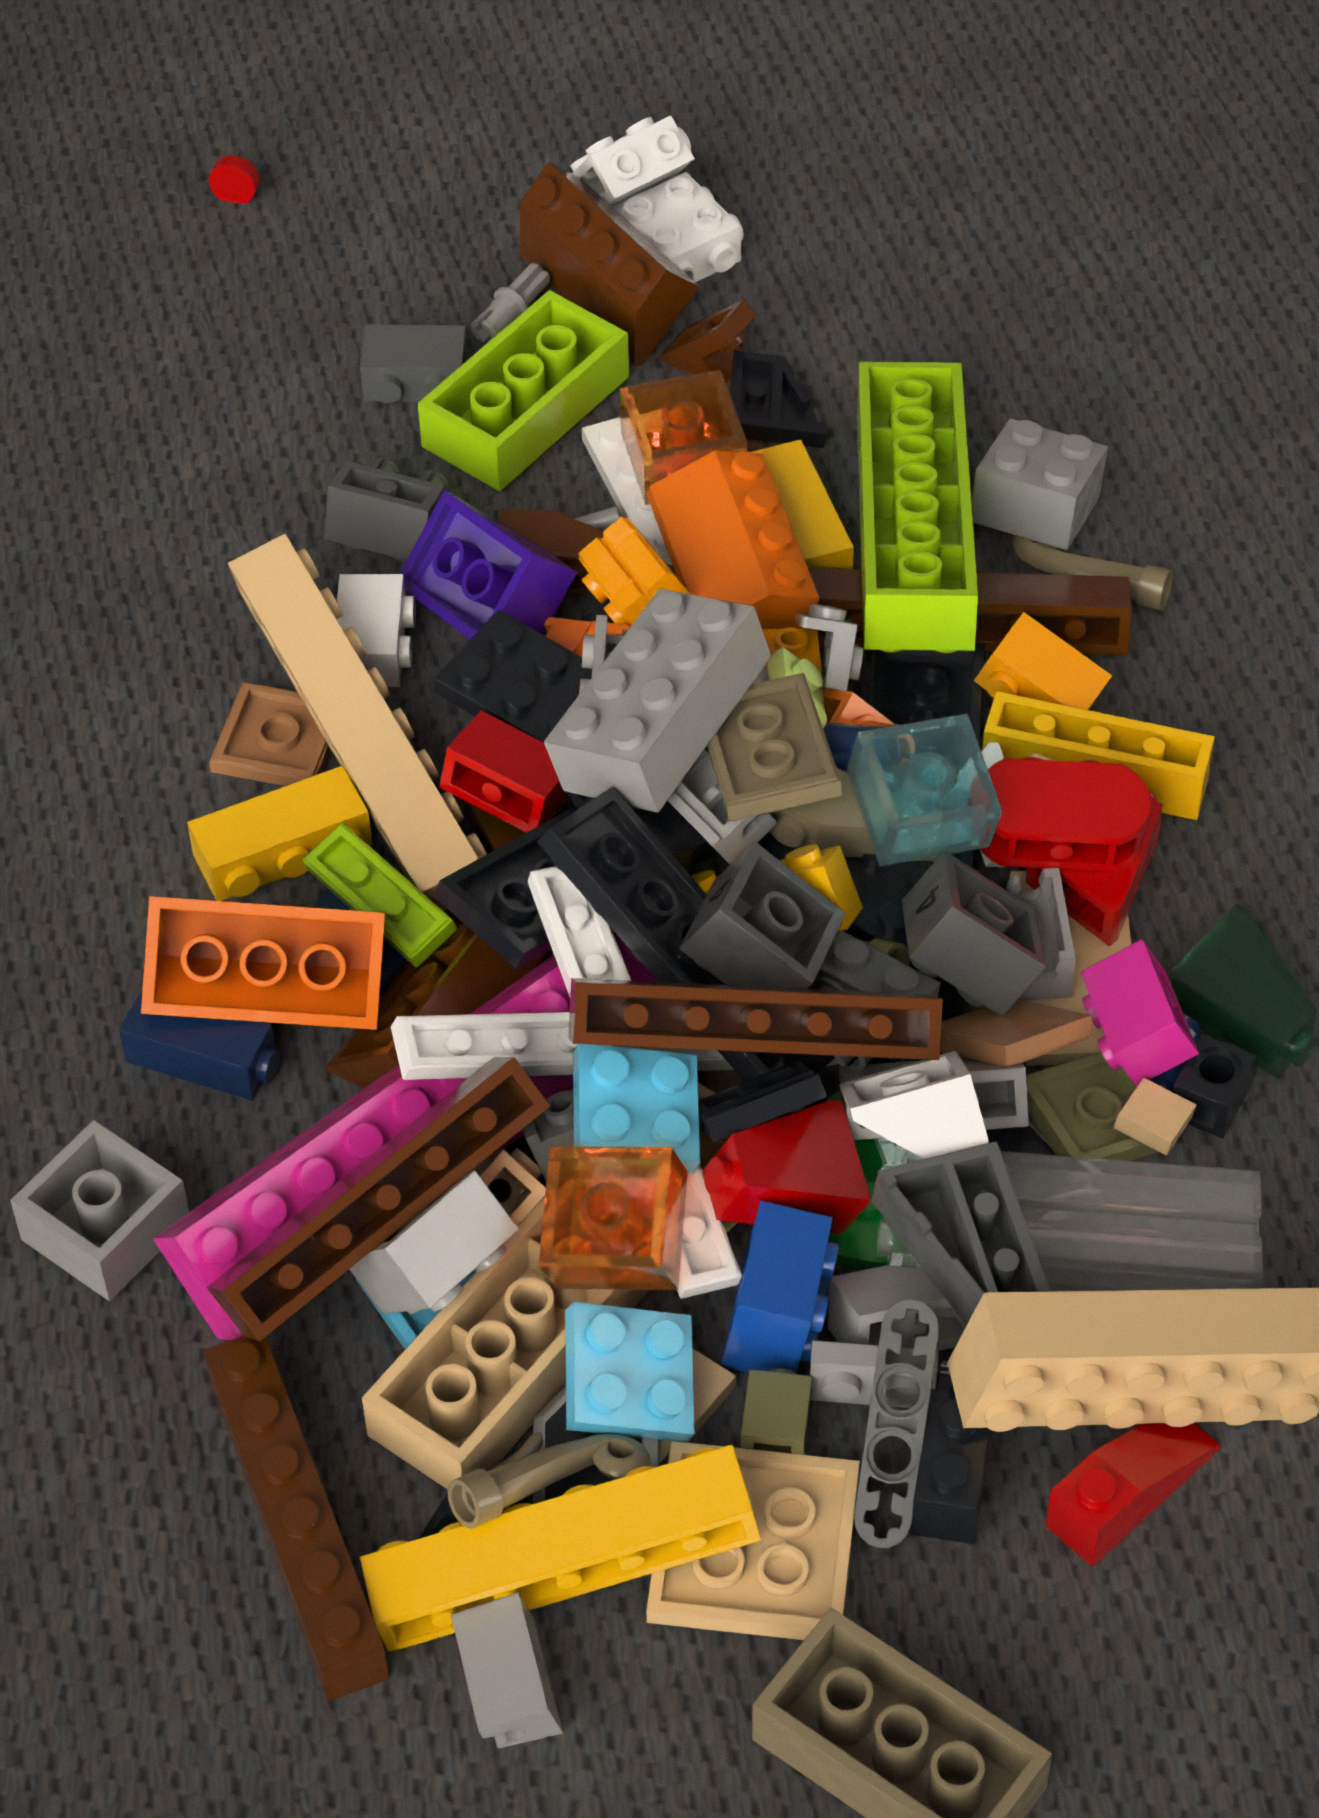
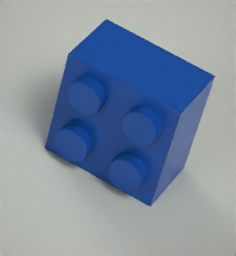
[721,1200,839,1374]

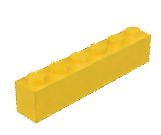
[360,1444,761,1652]

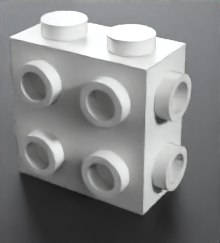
[570,116,695,206]
[612,172,744,282]

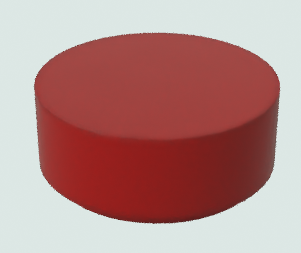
[209,155,260,204]

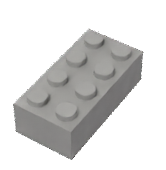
[544,588,771,813]

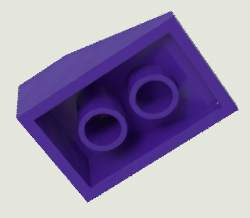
[399,490,577,640]

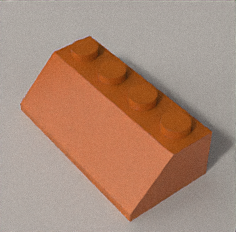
[647,450,820,629]
[141,896,385,1030]

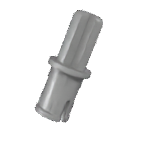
[470,263,550,343]

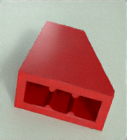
[1025,790,1163,947]
[703,1100,871,1234]

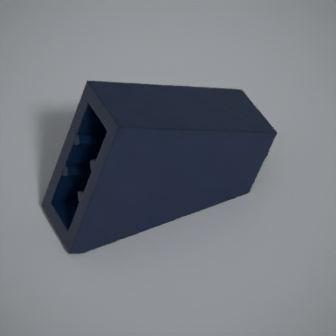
[119,989,280,1101]

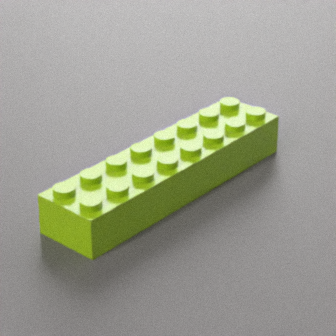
[857,362,978,653]

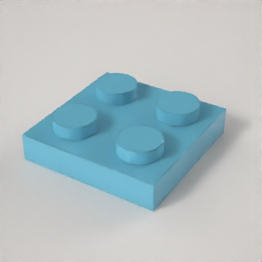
[573,1044,700,1174]
[565,1302,694,1442]

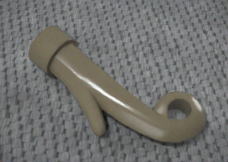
[1012,535,1173,611]
[448,1432,651,1529]

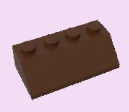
[520,162,699,366]
[325,910,547,1089]

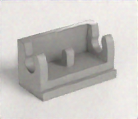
[667,749,777,864]
[1006,867,1076,1001]
[451,1592,563,1749]

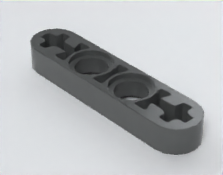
[854,1299,939,1548]

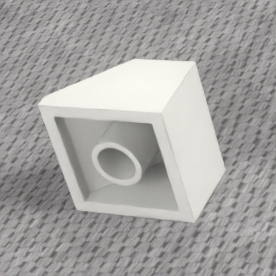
[840,1051,989,1159]

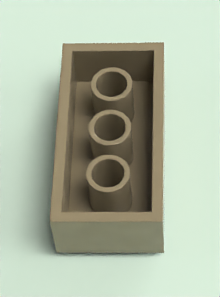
[752,1607,1052,1818]

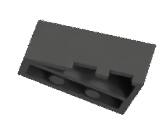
[871,1141,1051,1326]

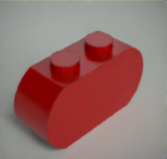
[972,757,1151,872]

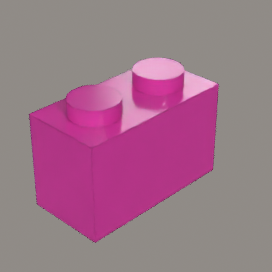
[1081,939,1199,1086]

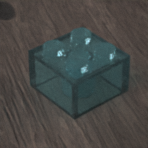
[847,714,1002,866]

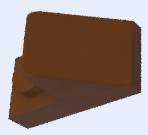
[659,299,756,386]

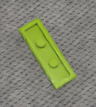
[302,822,457,968]

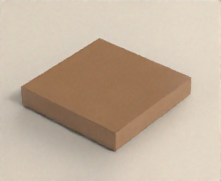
[209,682,331,786]
[940,1000,1093,1067]

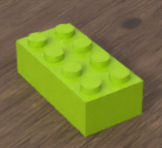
[418,290,629,492]

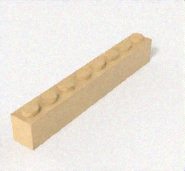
[228,534,487,911]

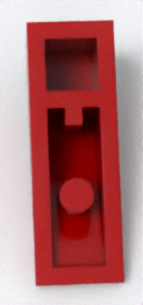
[1045,1423,1221,1567]

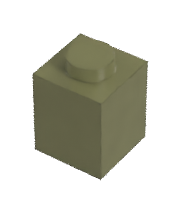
[741,1368,812,1455]

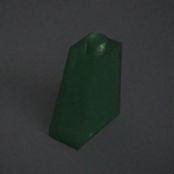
[1168,903,1317,1078]

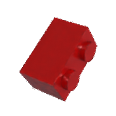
[439,710,569,833]

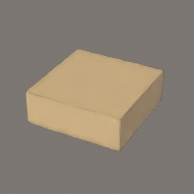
[1114,1077,1196,1156]

